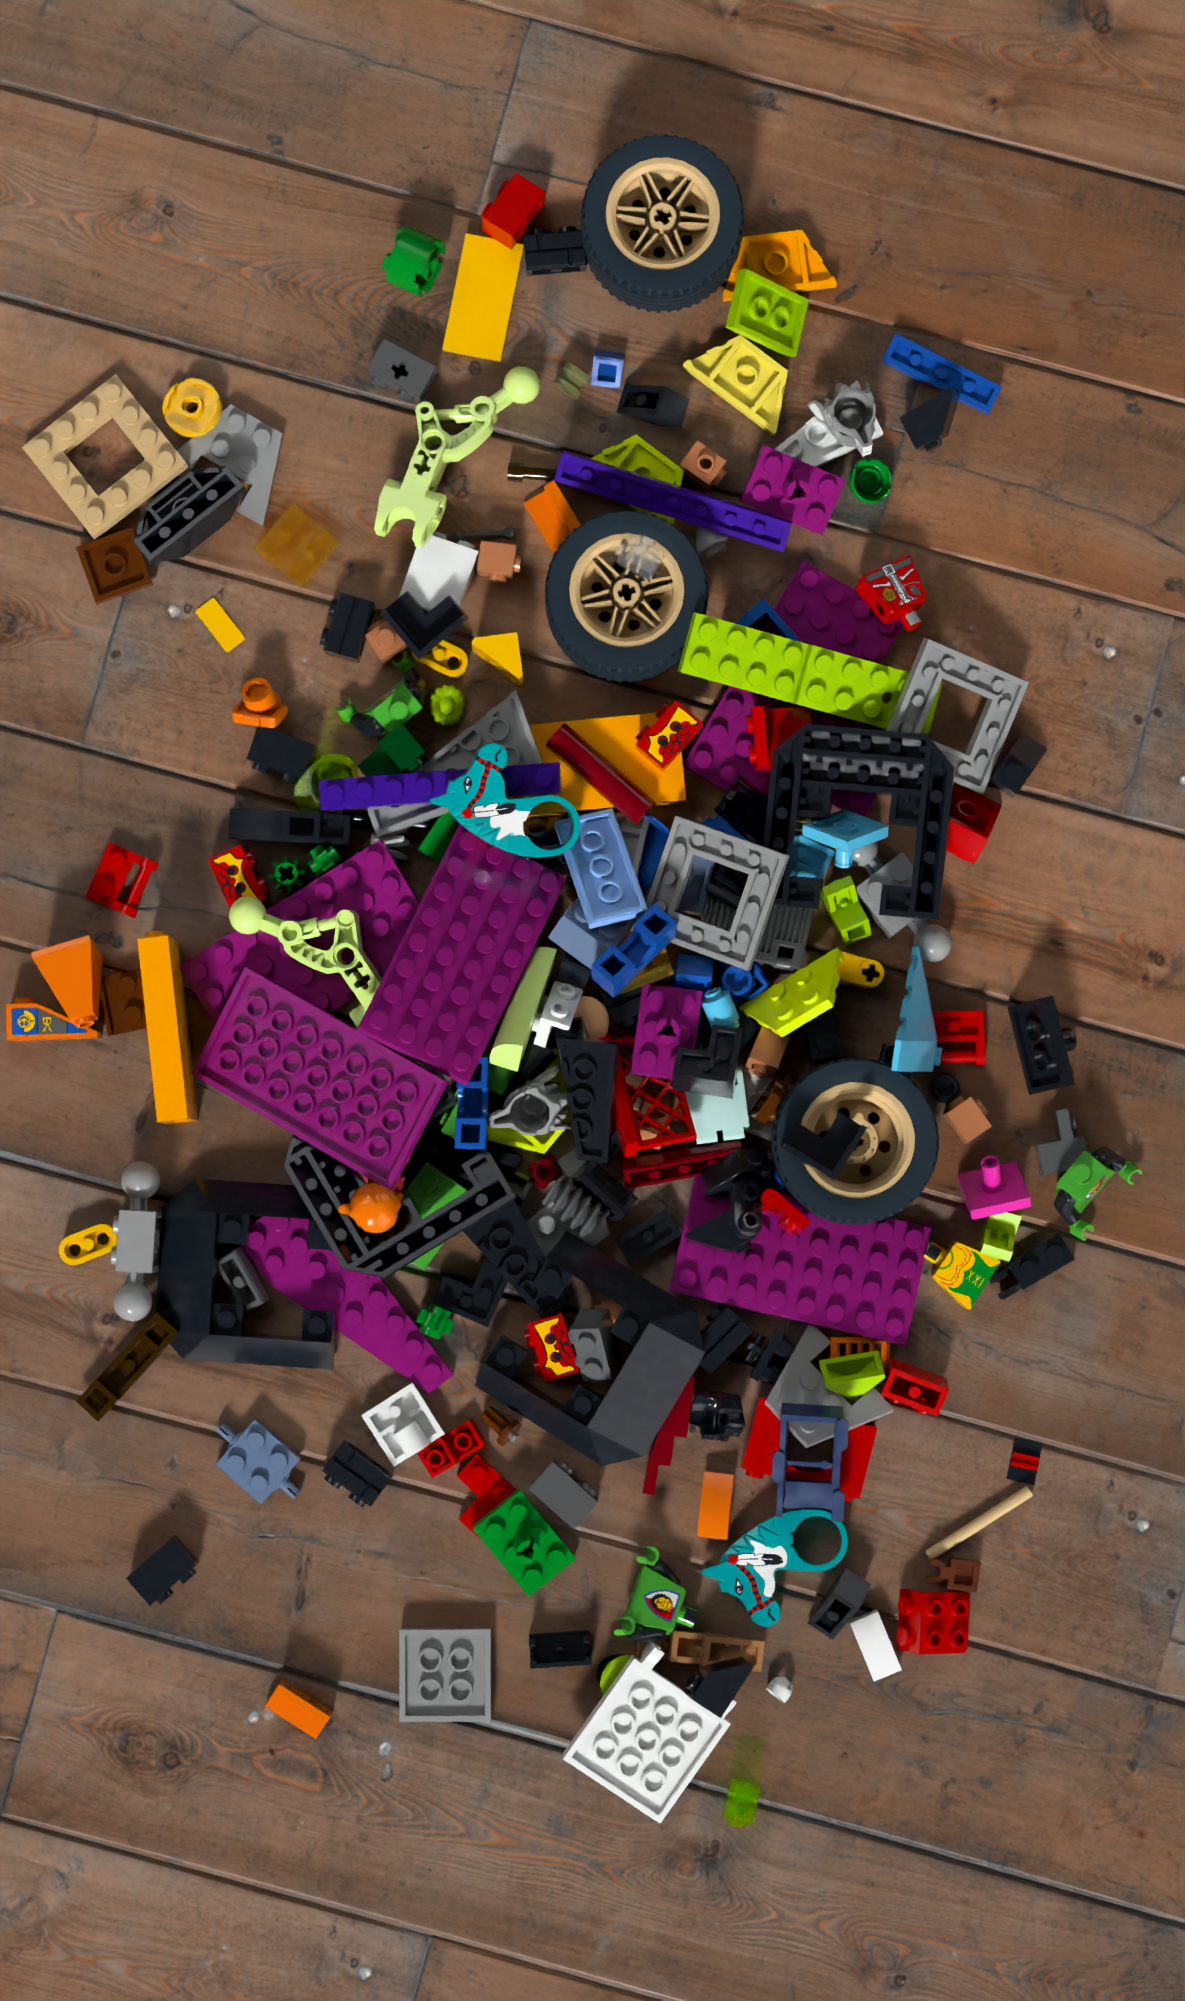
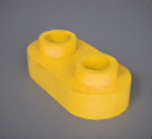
[411,640,468,678]
[59,1224,118,1265]

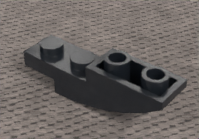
[228,809,351,846]

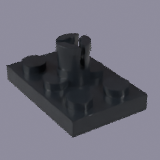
[1008,996,1077,1095]

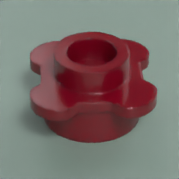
[528,1154,563,1189]

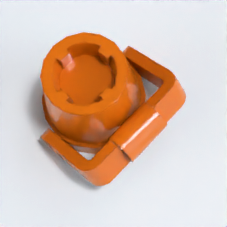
[232,678,288,728]

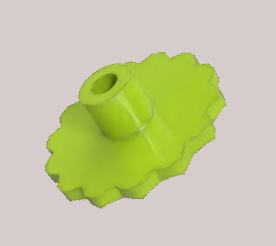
[429,685,466,726]

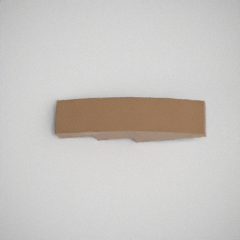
[636,1628,765,1672]

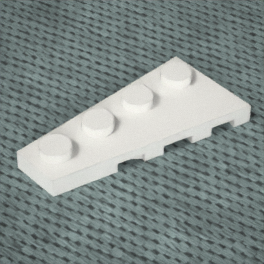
[774,380,883,467]

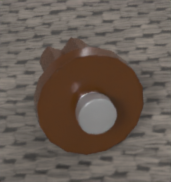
[481,1406,522,1446]

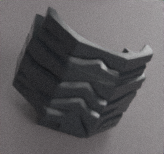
[689,1390,746,1442]

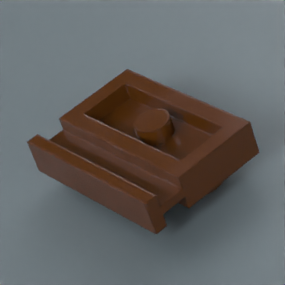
[100,968,147,1036]

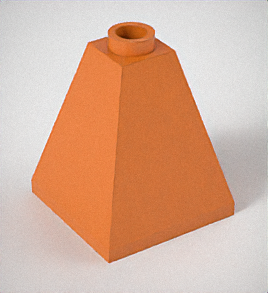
[31,935,103,1028]

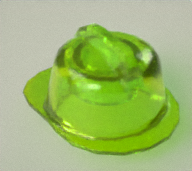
[294,753,358,813]

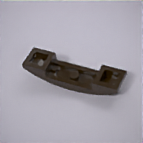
[76,1312,179,1422]

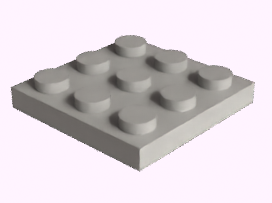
[399,1628,491,1722]

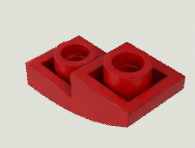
[417,1418,487,1478]

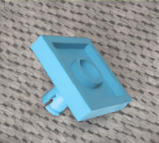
[802,809,889,868]

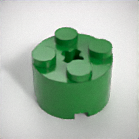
[382,226,446,297]

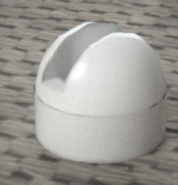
[766,1676,793,1703]

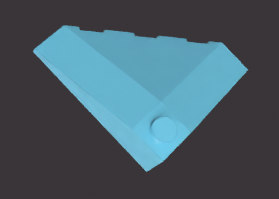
[891,946,942,1072]

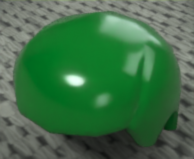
[847,458,892,504]

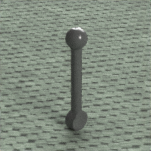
[453,526,515,543]

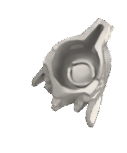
[807,382,876,458]
[488,1064,572,1136]

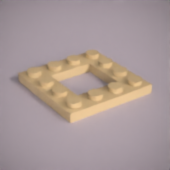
[22,374,189,540]

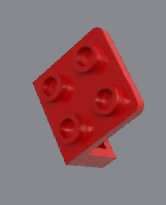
[745,706,812,771]
[896,1588,970,1655]

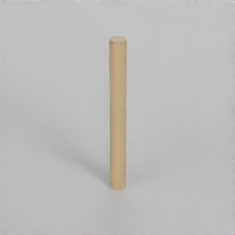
[925,1486,1033,1559]

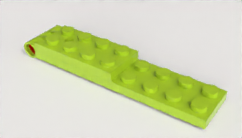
[677,612,943,735]

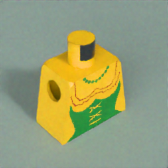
[923,1241,1001,1310]

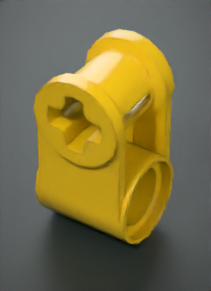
[831,950,884,989]

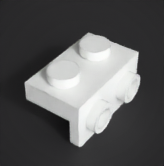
[531,981,583,1048]

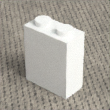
[399,531,479,613]

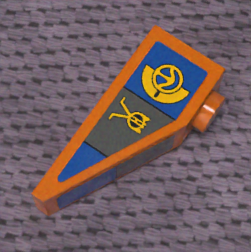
[6,998,102,1041]

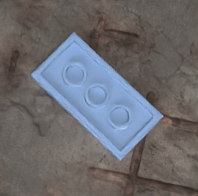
[555,808,648,929]

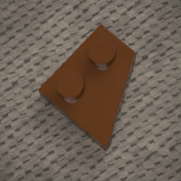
[748,1068,791,1124]

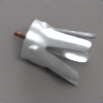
[364,829,410,860]

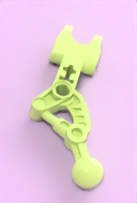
[374,366,540,548]
[229,896,392,1049]

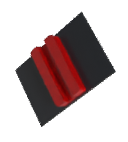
[1006,1438,1043,1485]

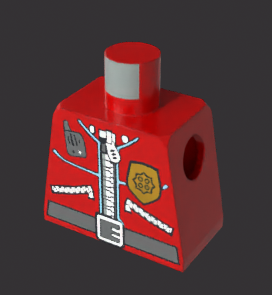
[855,555,927,632]

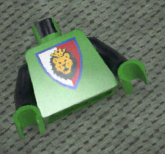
[335,651,428,738]
[1054,1147,1142,1241]
[614,1545,698,1643]

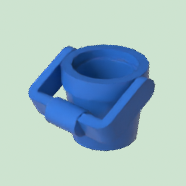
[716,961,770,1003]

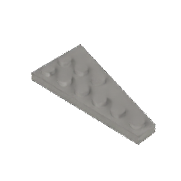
[367,689,543,838]

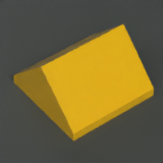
[471,632,524,688]

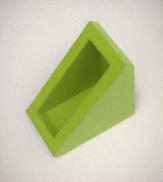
[819,1350,885,1401]

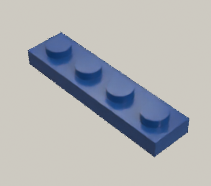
[881,334,1002,416]

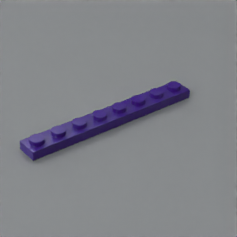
[554,450,793,552]
[319,762,562,811]

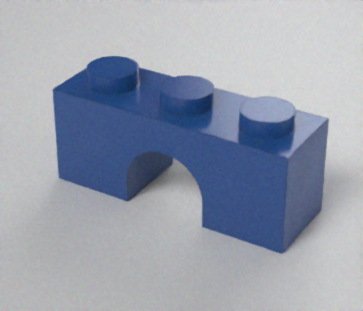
[591,903,677,998]
[455,1057,490,1150]

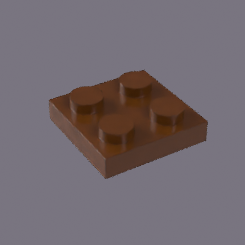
[76,527,153,605]

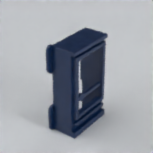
[772,1403,849,1522]

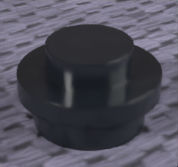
[929,1073,960,1103]

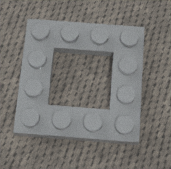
[886,638,1029,794]
[646,816,790,971]

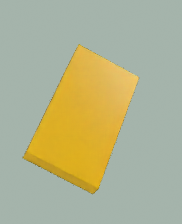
[442,233,524,362]

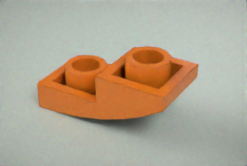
[697,1471,735,1540]

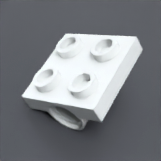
[361,1382,445,1467]

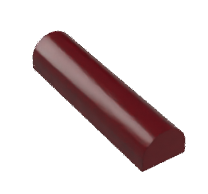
[545,723,656,826]
[621,1139,742,1189]

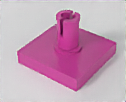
[957,1156,1031,1220]

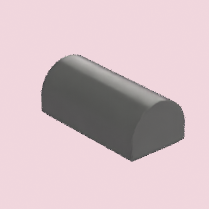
[217,1246,271,1314]

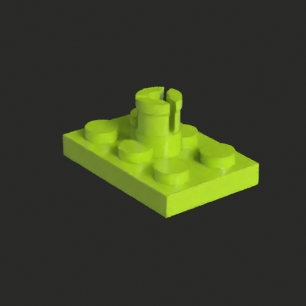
[725,269,809,357]

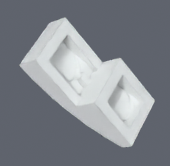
[849,1609,902,1681]

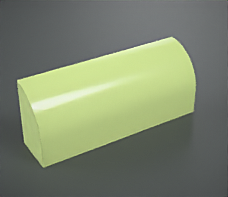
[489,947,557,1072]

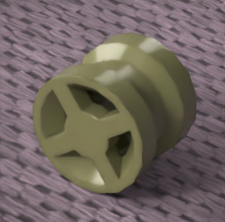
[553,362,591,399]

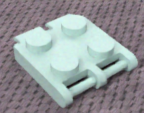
[685,1067,749,1144]

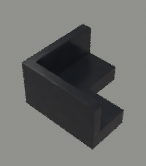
[380,591,469,659]
[673,1025,743,1099]
[781,1112,867,1181]

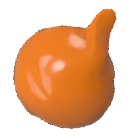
[338,1183,403,1233]

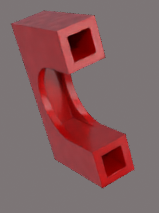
[740,1395,877,1502]

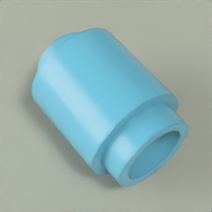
[701,987,740,1028]

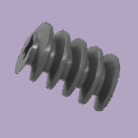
[542,1173,610,1237]

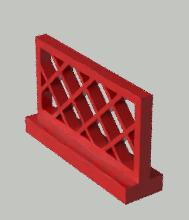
[598,1036,697,1158]

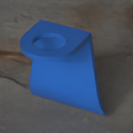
[637,813,670,889]

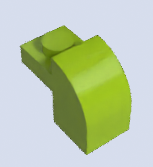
[822,875,872,947]
[979,1209,1023,1262]

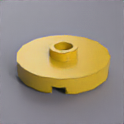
[162,378,223,438]

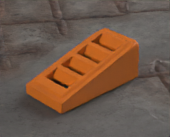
[829,1336,890,1367]

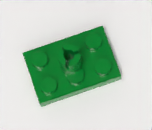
[472,1488,576,1597]

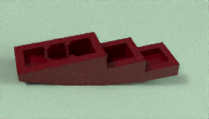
[642,1376,695,1495]

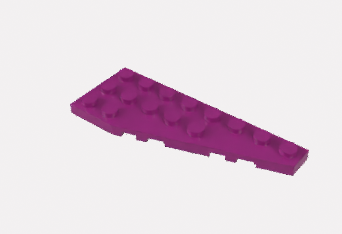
[240,1216,454,1393]

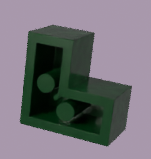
[357,723,428,777]

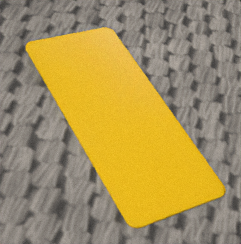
[195,598,245,653]

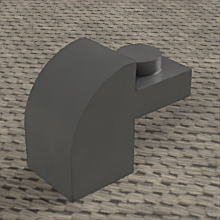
[1034,1109,1086,1175]

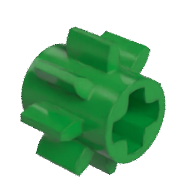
[307,844,344,878]
[268,856,307,894]
[416,1303,455,1340]

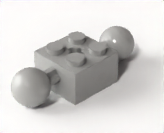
[853,842,952,962]
[111,1161,162,1321]

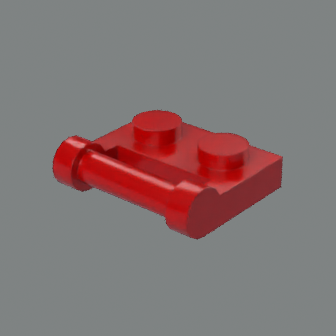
[85,842,159,919]
[932,1010,985,1065]
[761,1189,811,1235]

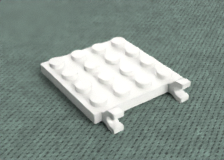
[561,1641,737,1823]

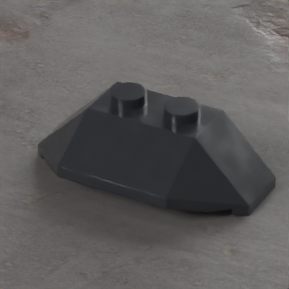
[133,466,245,564]

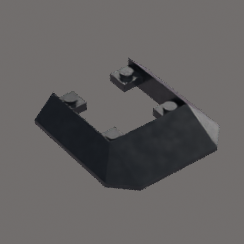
[763,724,955,920]
[284,1072,517,1279]
[156,1178,335,1370]
[474,1231,706,1466]

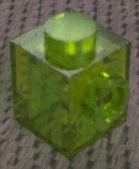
[722,1778,761,1828]

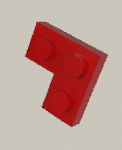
[457,1453,517,1540]

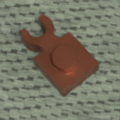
[925,1557,981,1593]

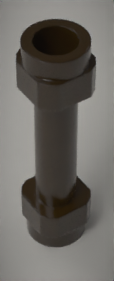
[507,462,569,486]

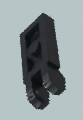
[989,1233,1075,1300]

